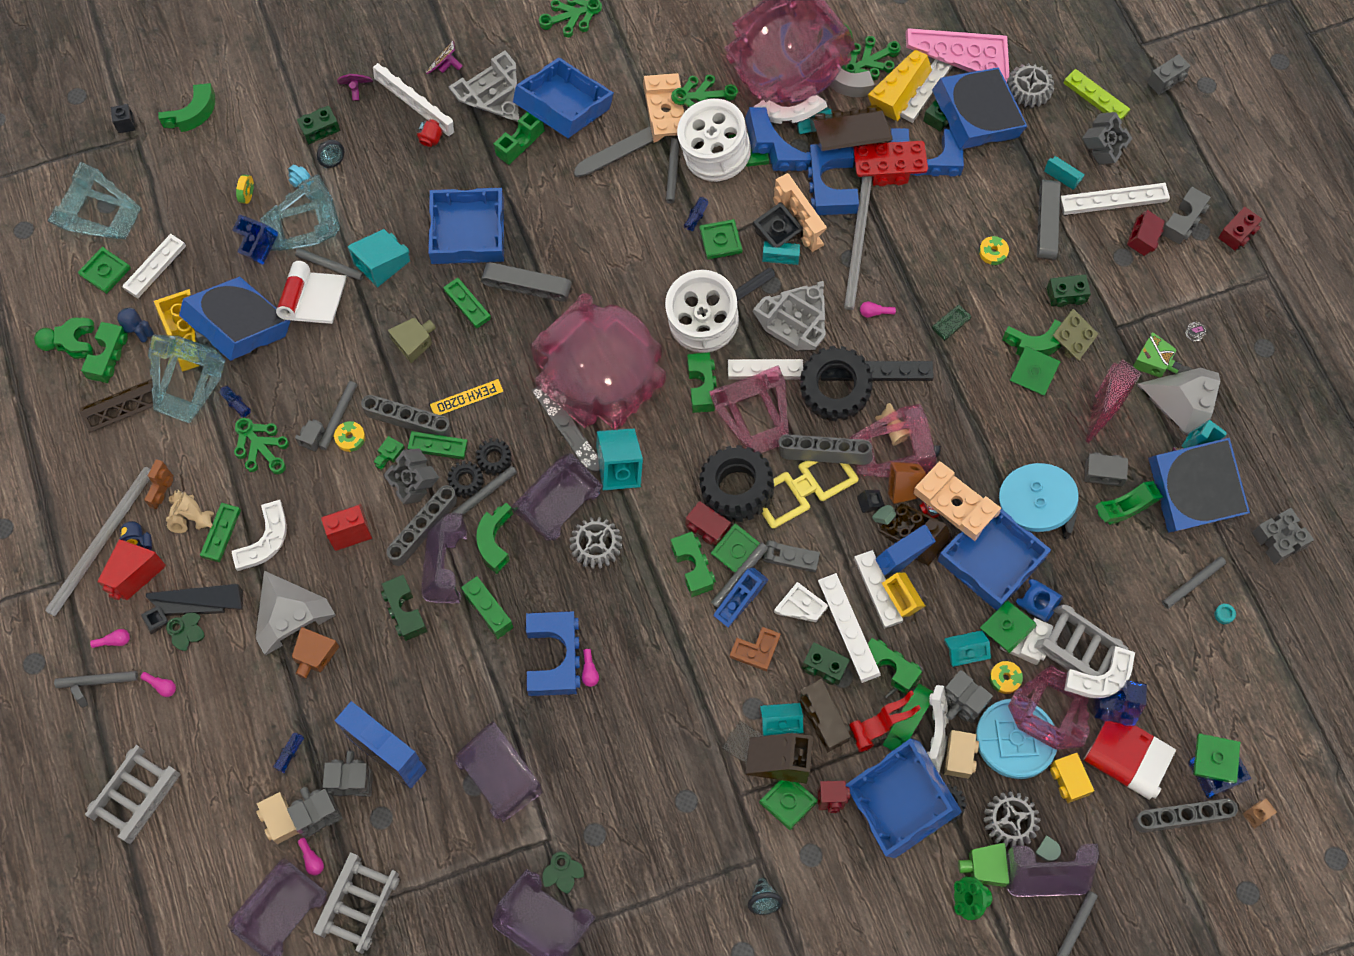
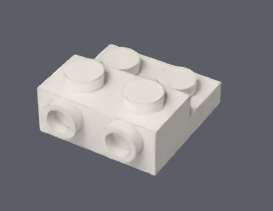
[999,618,1053,665]

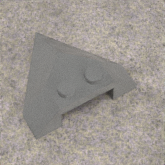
[449,50,519,122]
[753,281,826,350]
[1137,368,1220,435]
[256,571,336,655]

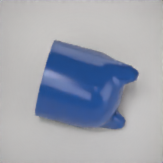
[1016,579,1063,622]

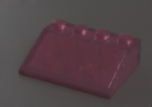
[1086,359,1141,444]

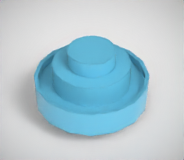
[288,165,312,189]

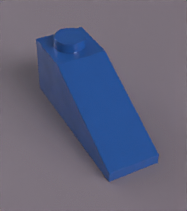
[875,525,936,576]
[713,568,769,627]

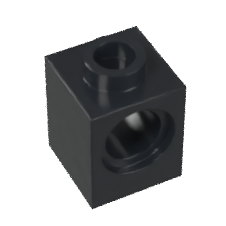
[110,104,136,134]

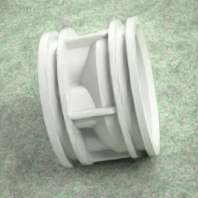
[677,99,751,181]
[665,270,739,353]

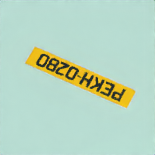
[430,379,503,415]

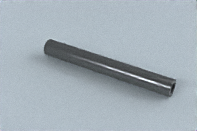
[666,138,680,204]
[295,248,364,281]
[318,381,357,450]
[451,465,517,520]
[711,542,769,608]
[1162,556,1226,609]
[54,671,138,688]
[1056,891,1098,956]

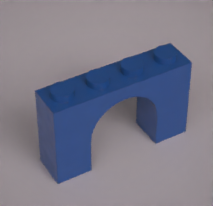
[889,128,964,176]
[806,144,859,215]
[526,611,580,696]

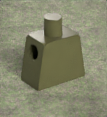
[388,318,436,363]

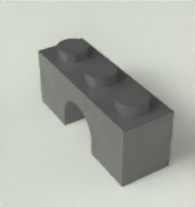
[1162,187,1211,245]

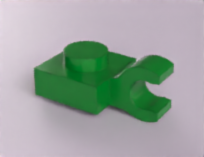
[374,436,405,470]

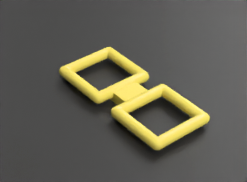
[762,449,859,529]

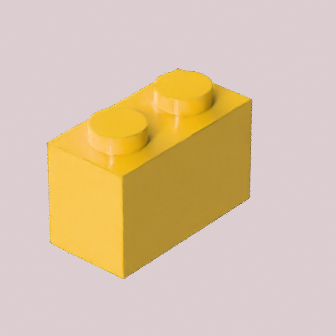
[882,573,925,617]
[1050,753,1094,803]

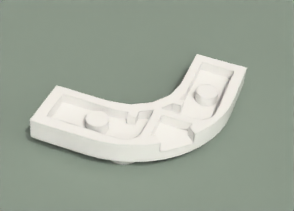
[754,94,827,124]
[232,500,287,571]
[1064,646,1135,698]
[927,685,948,772]

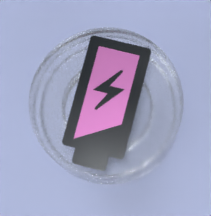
[1186,322,1206,341]

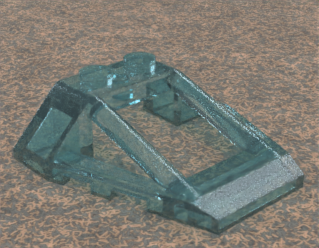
[48,162,141,239]
[260,174,340,251]
[148,335,226,423]

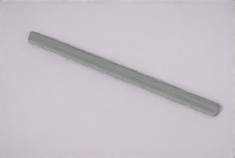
[844,176,872,310]
[45,467,151,616]

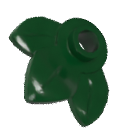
[166,613,205,651]
[543,851,584,894]

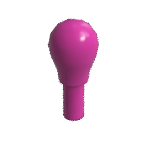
[860,301,896,318]
[90,629,130,648]
[582,649,599,687]
[140,672,176,697]
[298,838,324,876]

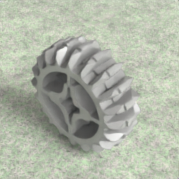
[1007,63,1054,108]
[570,517,622,569]
[983,792,1040,849]

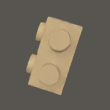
[944,730,979,779]
[256,792,299,844]

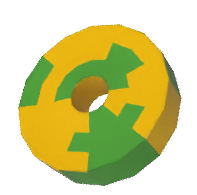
[236,174,254,204]
[979,236,1009,265]
[334,421,365,452]
[990,661,1023,694]

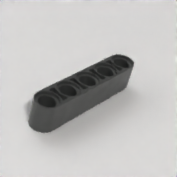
[1037,180,1060,260]
[481,262,572,302]
[361,395,452,437]
[778,435,873,465]
[387,485,457,566]
[1133,799,1238,833]

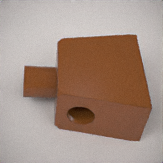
[888,462,927,504]
[292,627,339,679]

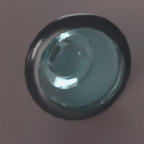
[316,139,345,168]
[748,878,783,915]

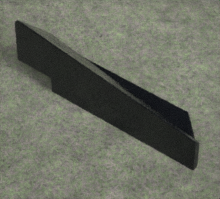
[146,584,243,616]

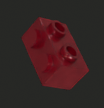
[1218,207,1262,251]
[1127,210,1165,256]
[685,501,731,546]
[817,781,850,813]

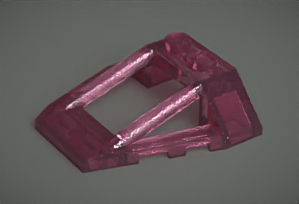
[709,365,789,453]
[850,404,936,477]
[1008,665,1090,750]

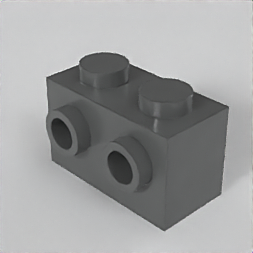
[1148,54,1190,95]
[1084,452,1128,487]

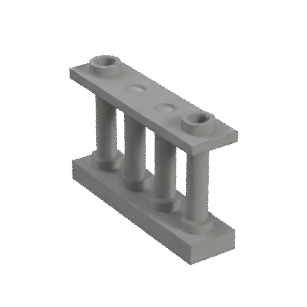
[1034,604,1129,676]
[85,745,181,844]
[313,852,400,954]

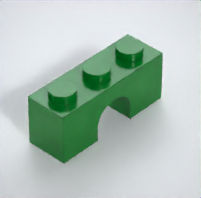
[493,112,545,165]
[81,322,128,383]
[687,352,718,413]
[670,532,716,598]
[461,576,513,640]
[868,638,922,695]

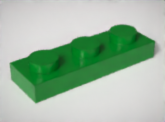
[443,278,491,329]
[407,431,468,460]
[200,503,241,563]

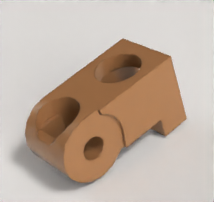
[1242,798,1277,829]

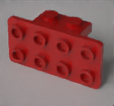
[853,141,928,186]

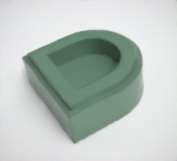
[872,505,896,525]
[1035,835,1061,862]

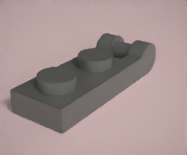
[763,541,820,573]

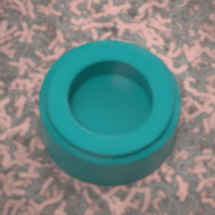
[1214,604,1236,624]

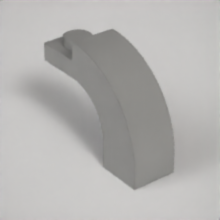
[823,48,874,97]

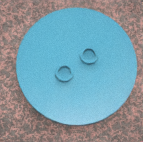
[999,463,1078,532]
[976,699,1058,779]

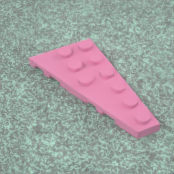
[906,29,1009,83]

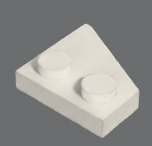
[774,582,829,622]

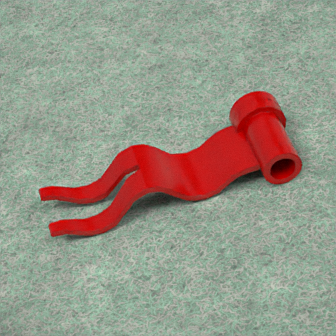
[849,691,921,752]

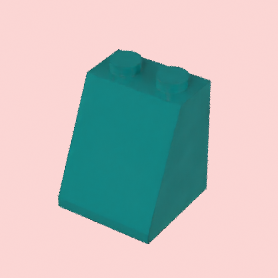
[348,229,410,288]
[596,428,643,490]

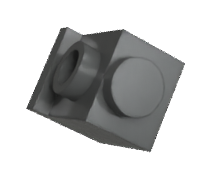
[295,419,325,452]

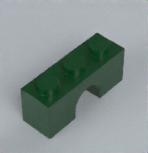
[381,574,428,641]

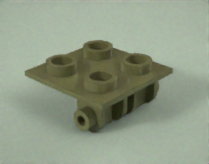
[1052,309,1098,361]

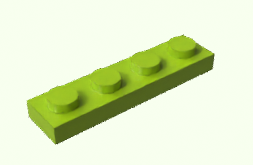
[1064,69,1130,120]

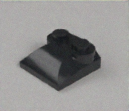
[752,202,803,248]

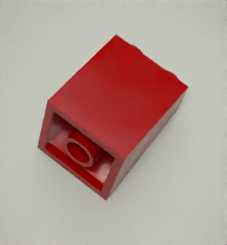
[321,504,372,551]
[97,539,166,600]

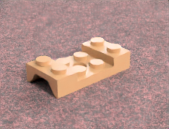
[643,73,684,142]
[773,173,827,252]
[914,461,1001,541]

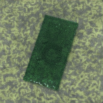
[932,304,972,341]

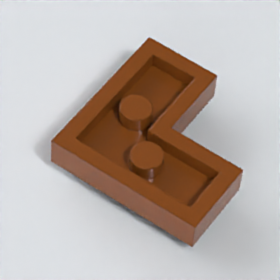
[144,459,174,509]
[729,627,781,672]

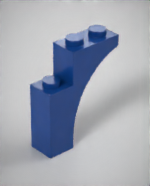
[745,107,811,171]

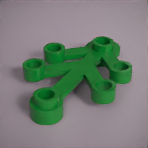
[539,0,602,38]
[842,36,901,80]
[671,75,738,108]
[234,418,289,474]

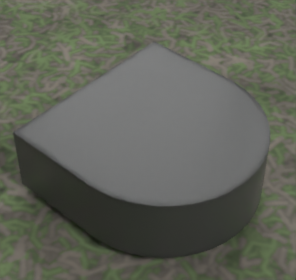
[70,684,88,708]

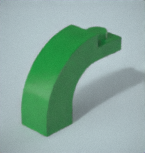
[158,83,215,132]
[1002,320,1062,356]
[1095,481,1163,525]
[476,503,513,574]
[883,684,934,751]

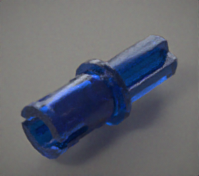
[684,197,709,231]
[219,386,251,418]
[273,732,304,773]

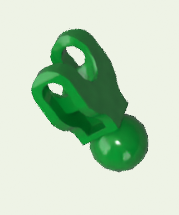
[34,318,94,359]

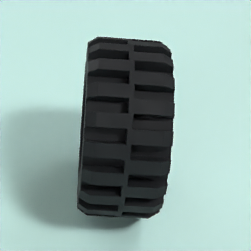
[800,346,873,421]
[699,445,774,522]

